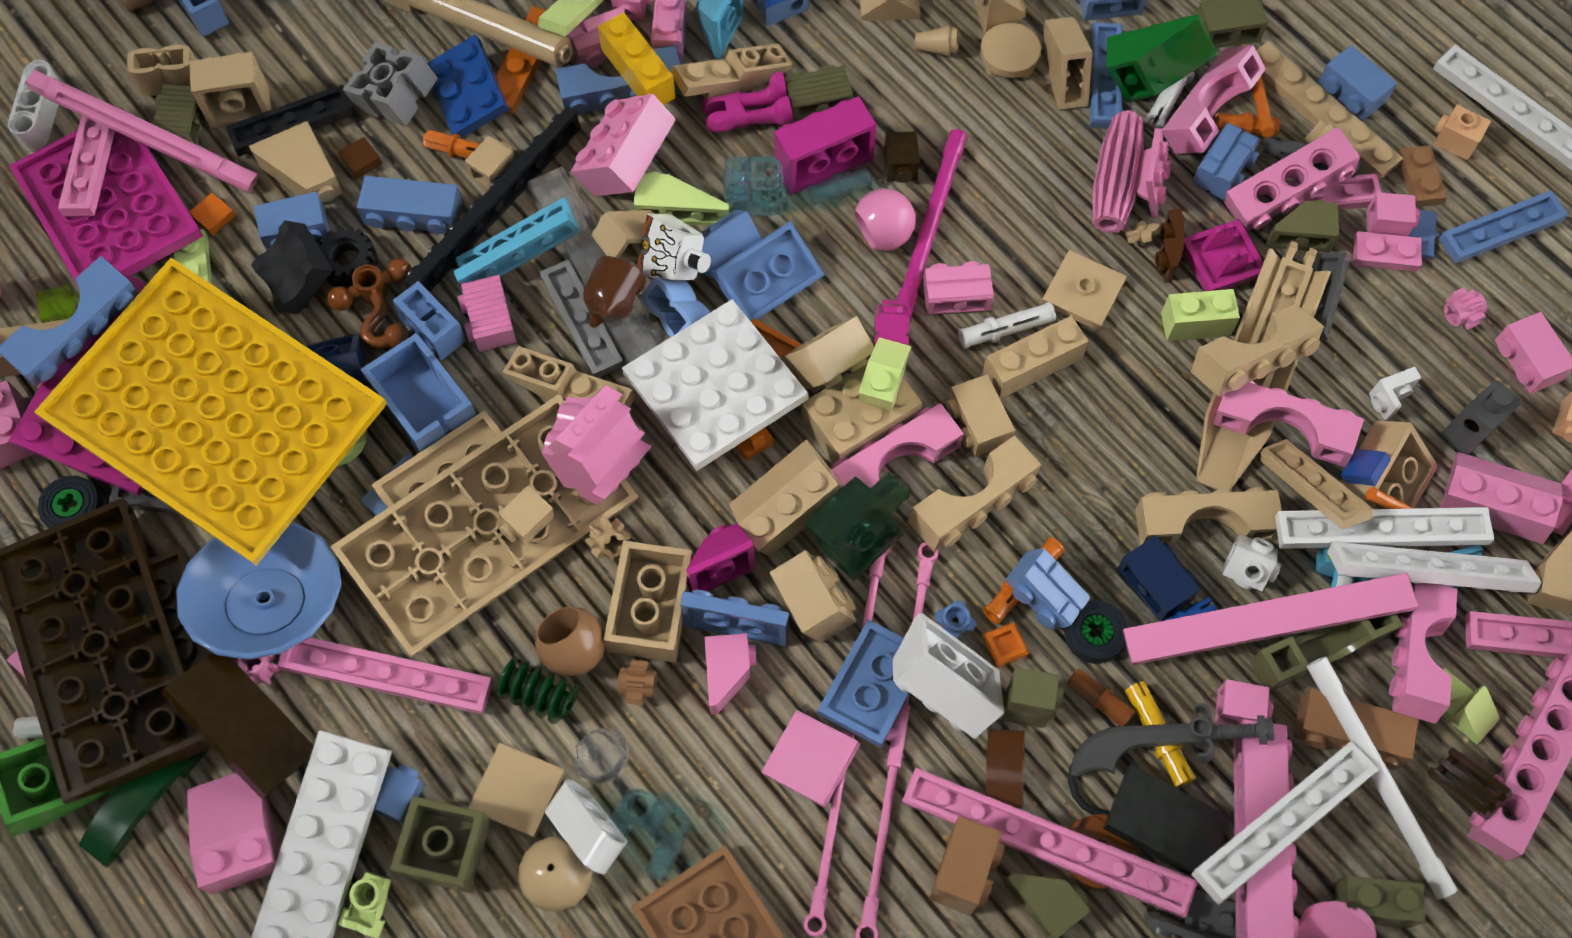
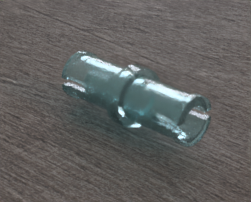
[807,167,872,206]

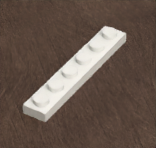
[1433,44,1572,170]
[1275,507,1494,549]
[1327,541,1542,593]
[1191,741,1379,905]

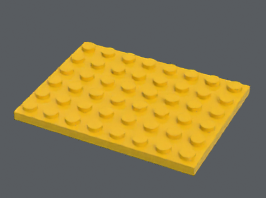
[34,258,387,566]

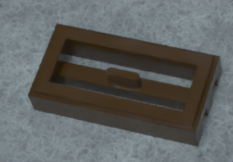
[1427,747,1513,821]

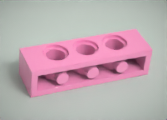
[1225,126,1360,232]

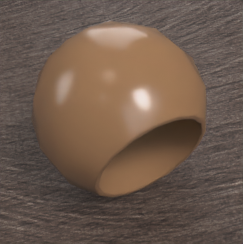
[535,607,605,677]

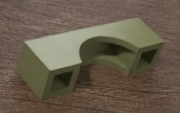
[1250,614,1403,692]

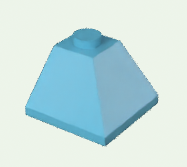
[696,0,744,60]

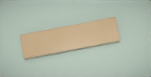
[1258,439,1373,530]

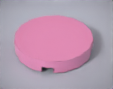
[1297,901,1377,938]

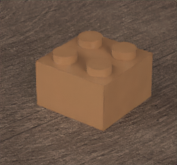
[928,816,1005,916]

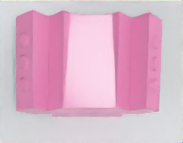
[542,385,652,505]

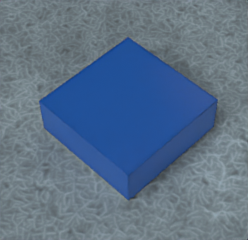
[1341,449,1391,486]

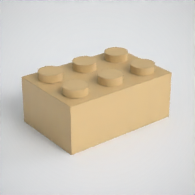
[801,364,923,464]
[603,540,693,663]

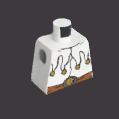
[637,214,711,280]

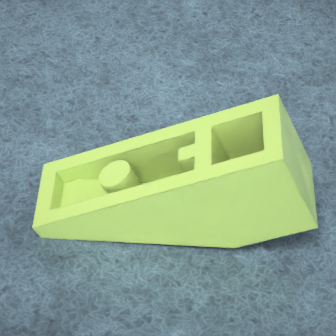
[633,172,729,226]

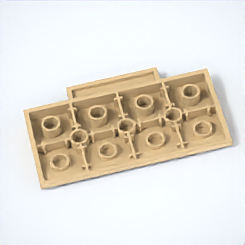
[330,394,639,658]

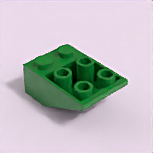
[1107,14,1217,102]

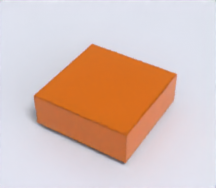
[189,193,236,236]
[981,622,1029,668]

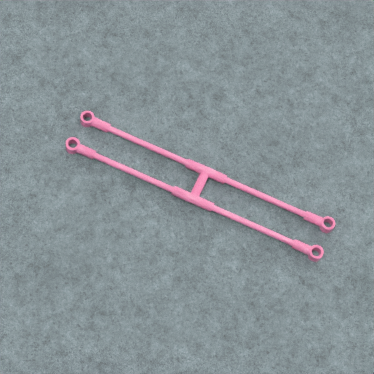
[804,534,939,938]

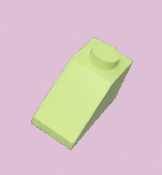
[859,337,911,411]

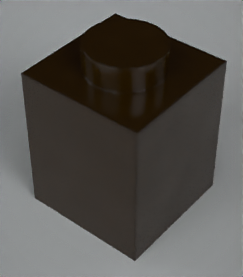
[884,131,920,183]

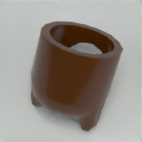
[583,256,646,328]

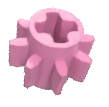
[1444,287,1487,330]
[232,654,280,685]

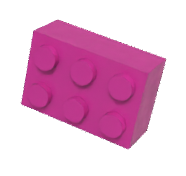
[774,96,876,195]

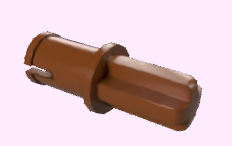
[1067,669,1135,726]

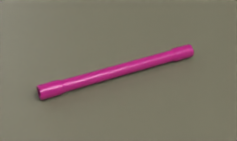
[897,129,967,319]

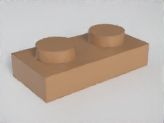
[1398,145,1447,207]

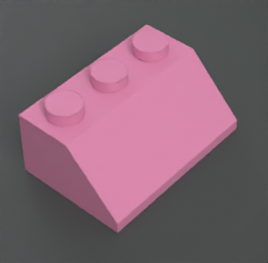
[1440,452,1563,544]

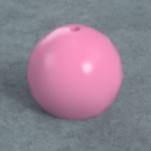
[854,188,916,252]

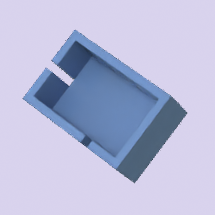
[360,333,476,453]

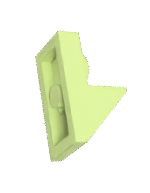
[1442,668,1500,745]

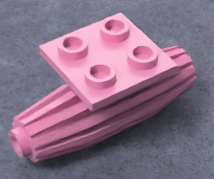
[1092,110,1171,234]

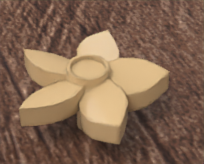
[1123,220,1162,246]

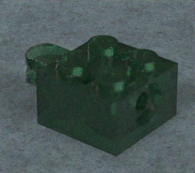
[804,472,910,581]

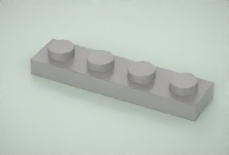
[539,259,624,378]

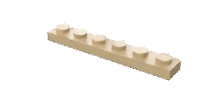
[1256,41,1403,181]

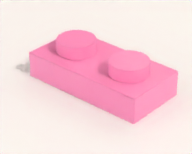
[1353,231,1422,272]

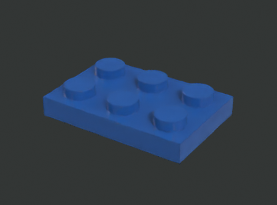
[427,34,510,138]

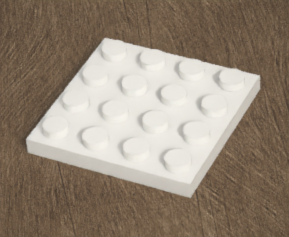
[622,299,809,471]

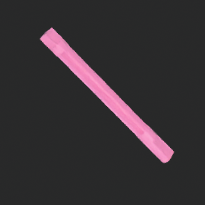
[26,70,258,193]

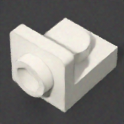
[1369,367,1421,420]

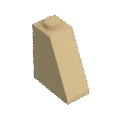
[1043,17,1092,110]
[249,121,343,203]

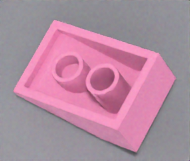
[187,773,280,895]

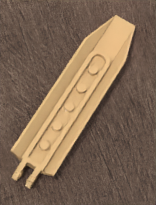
[1195,240,1331,490]

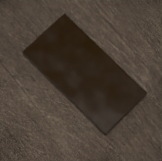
[161,652,314,800]

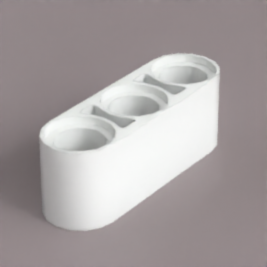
[8,60,60,152]
[545,780,627,874]

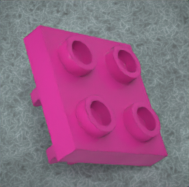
[1183,219,1264,291]

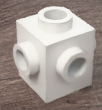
[1223,534,1281,592]

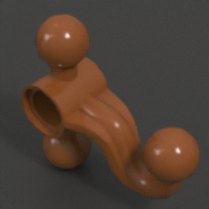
[327,258,412,350]

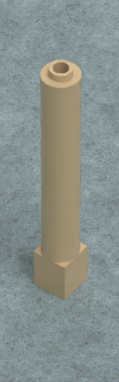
[384,0,572,67]

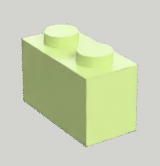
[1161,289,1240,341]

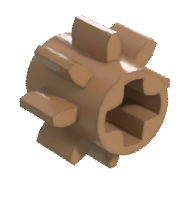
[617,659,657,706]

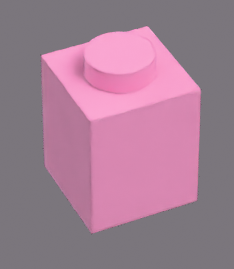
[1367,192,1420,236]
[1215,679,1274,725]

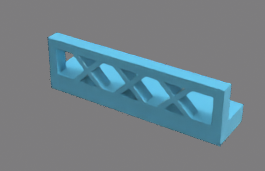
[454,197,582,284]

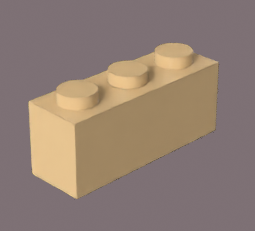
[982,315,1089,399]

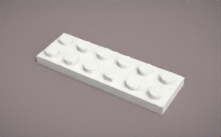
[252,730,392,938]

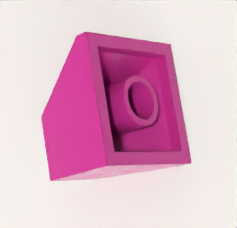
[686,523,755,593]

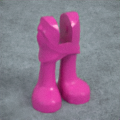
[702,71,793,133]

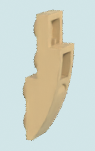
[671,43,793,99]
[502,346,636,408]

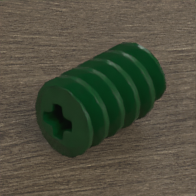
[497,656,580,724]

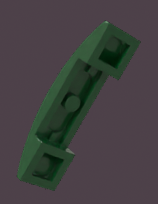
[79,750,209,868]

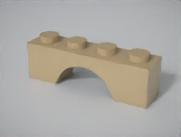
[1191,303,1324,397]
[908,435,1042,552]
[1135,487,1282,546]

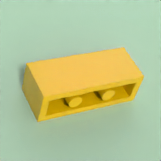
[597,12,676,105]

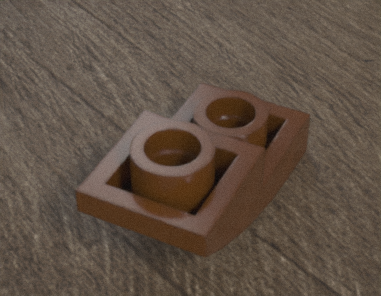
[1155,209,1185,282]
[986,729,1025,808]

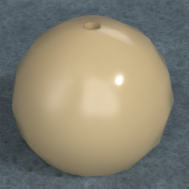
[518,837,592,911]

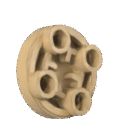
[980,22,1041,78]

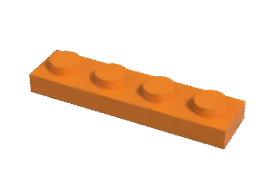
[496,6,546,115]

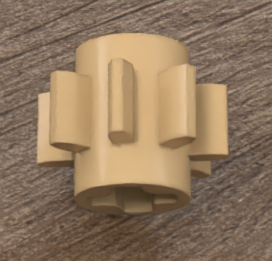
[585,516,631,561]

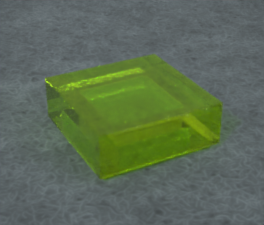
[36,285,76,322]

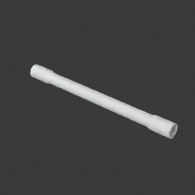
[1306,656,1457,899]

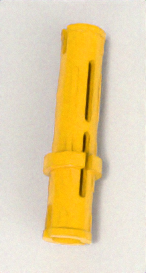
[1124,681,1196,788]

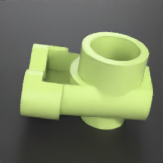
[337,871,391,938]

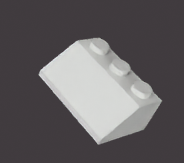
[893,612,1005,739]

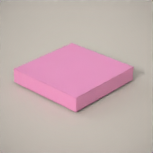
[761,710,860,808]

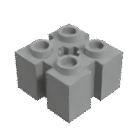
[343,42,438,126]

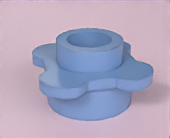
[935,601,976,639]

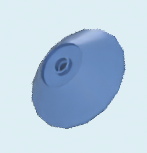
[176,523,342,660]

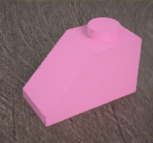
[705,633,757,715]

